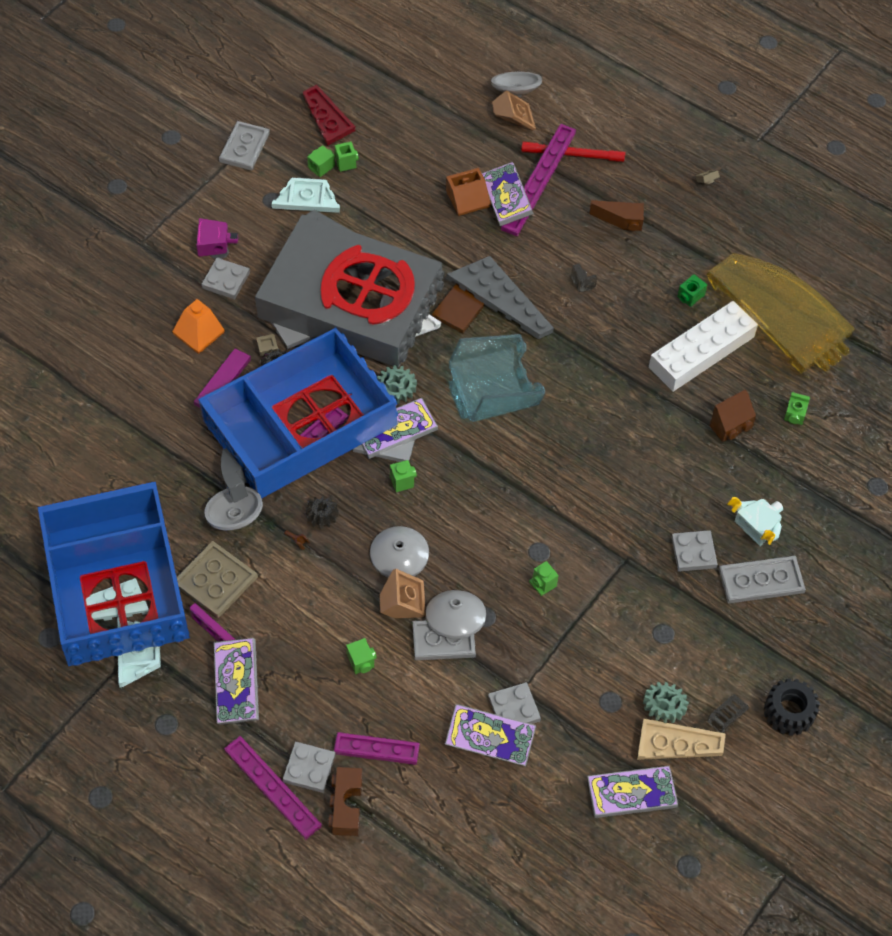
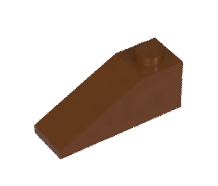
[589,200,644,231]

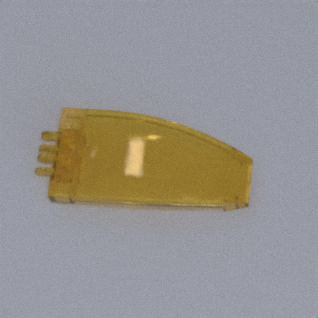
[707,253,855,374]

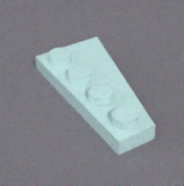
[86,578,149,621]

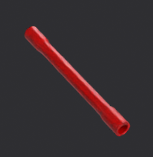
[522,142,625,162]

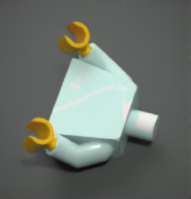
[727,497,783,546]

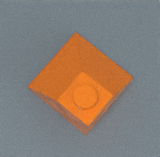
[172,299,225,354]

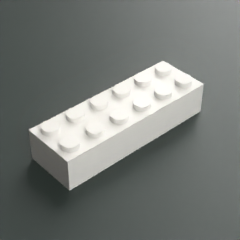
[649,301,758,392]

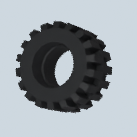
[764,678,820,736]

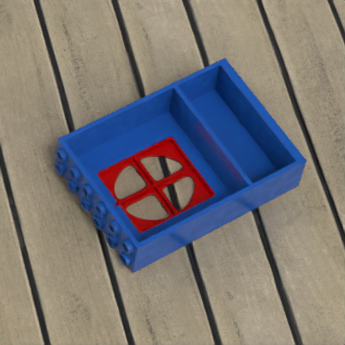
[198,328,398,499]
[38,481,190,666]

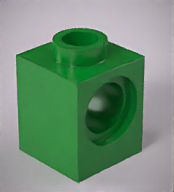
[677,274,707,307]

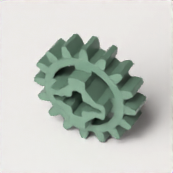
[377,365,417,404]
[643,682,689,723]

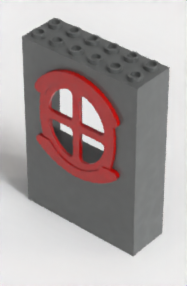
[255,215,444,368]

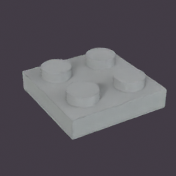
[202,258,250,299]
[671,530,718,571]
[488,682,541,724]
[283,742,336,793]

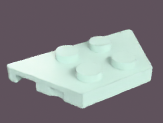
[272,178,340,213]
[118,616,161,687]

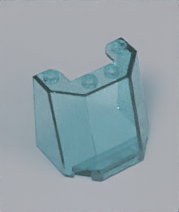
[449,334,545,422]

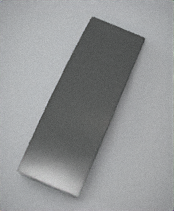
[221,448,248,503]

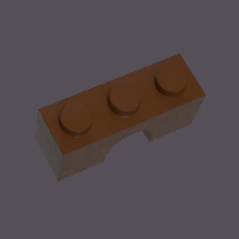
[329,767,363,836]

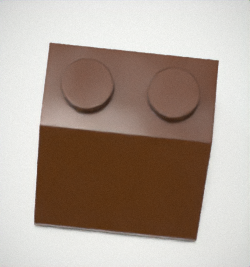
[710,389,756,442]

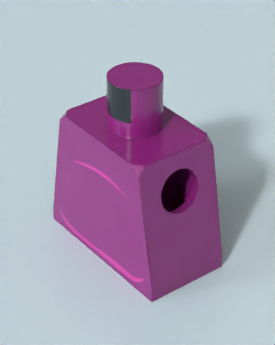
[197,218,238,256]

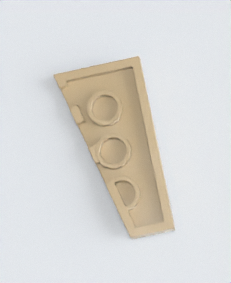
[637,719,726,760]

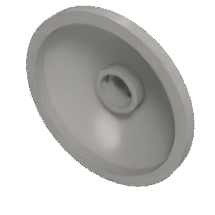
[491,72,542,97]
[204,487,263,531]
[370,526,429,578]
[426,590,486,639]

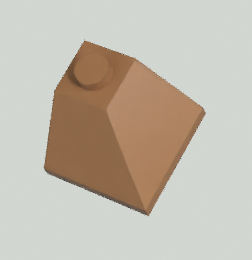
[492,90,536,131]
[380,568,426,618]

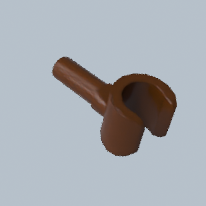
[284,530,310,550]

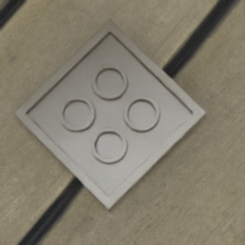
[177,541,258,618]

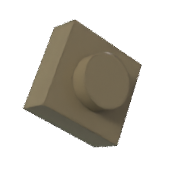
[695,170,720,185]
[256,334,278,356]

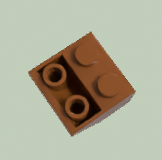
[446,168,491,216]

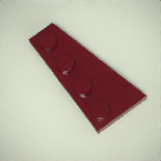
[303,85,356,146]

